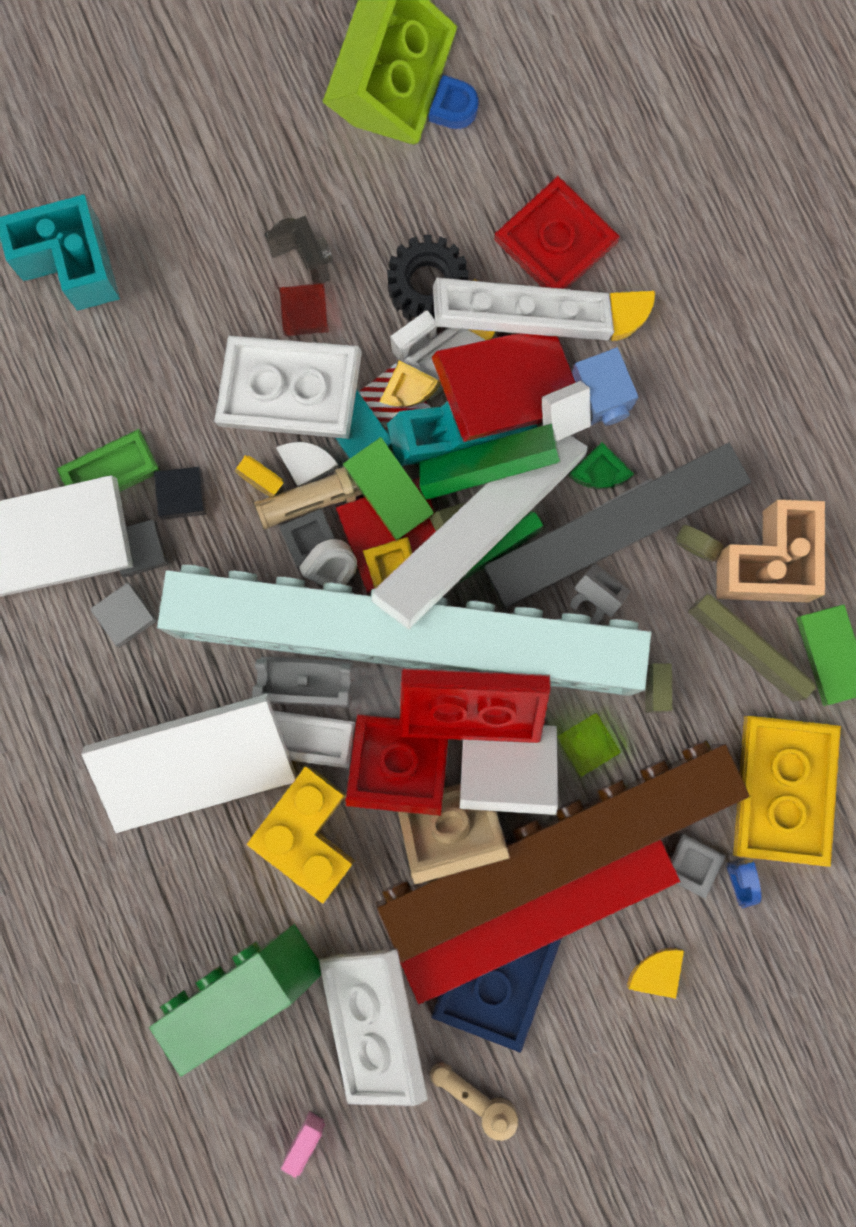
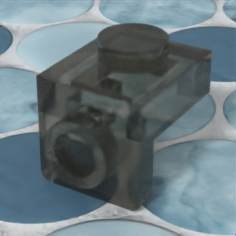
[264,215,333,287]

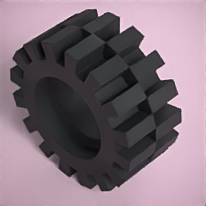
[387,235,469,320]

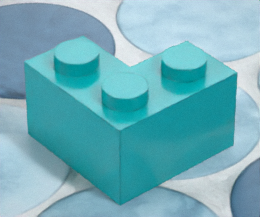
[0,194,120,311]

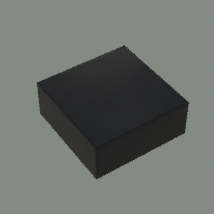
[154,467,207,520]

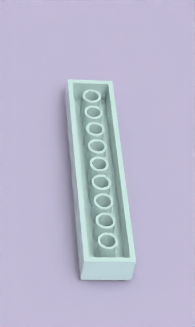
[157,565,651,696]

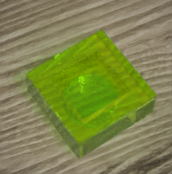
[557,712,621,777]

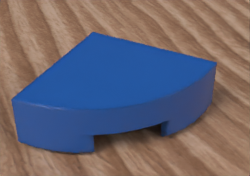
[726,858,761,909]

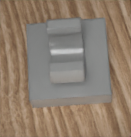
[570,563,631,625]

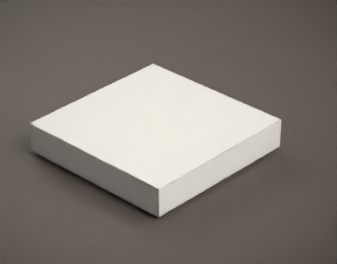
[460,725,558,815]

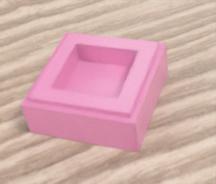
[281,1112,325,1178]

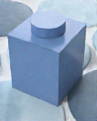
[572,347,638,426]

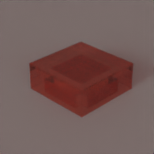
[279,283,329,336]

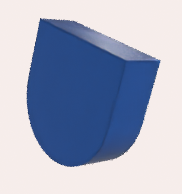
[429,75,478,129]

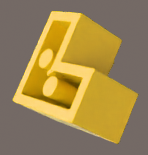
[246,766,356,904]

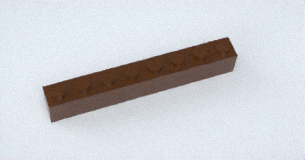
[376,739,750,962]

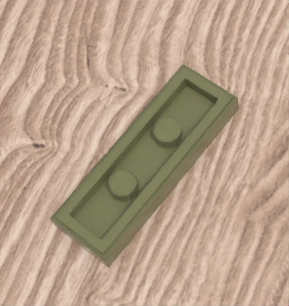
[687,594,817,702]

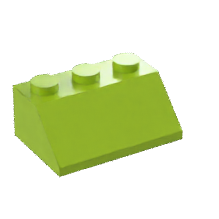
[323,0,458,145]

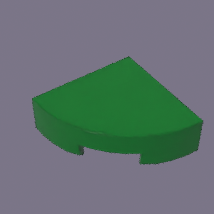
[569,442,634,490]

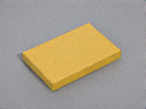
[733,716,841,867]

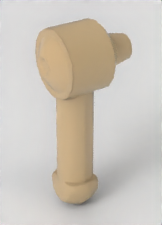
[429,1062,518,1141]

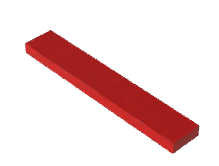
[399,839,681,1005]

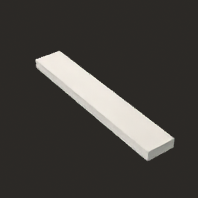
[372,435,588,629]

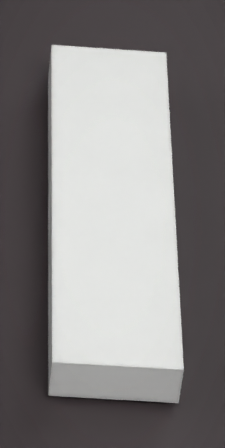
[433,277,614,340]

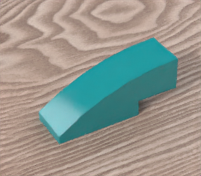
[387,401,537,466]

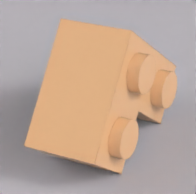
[716,499,825,603]

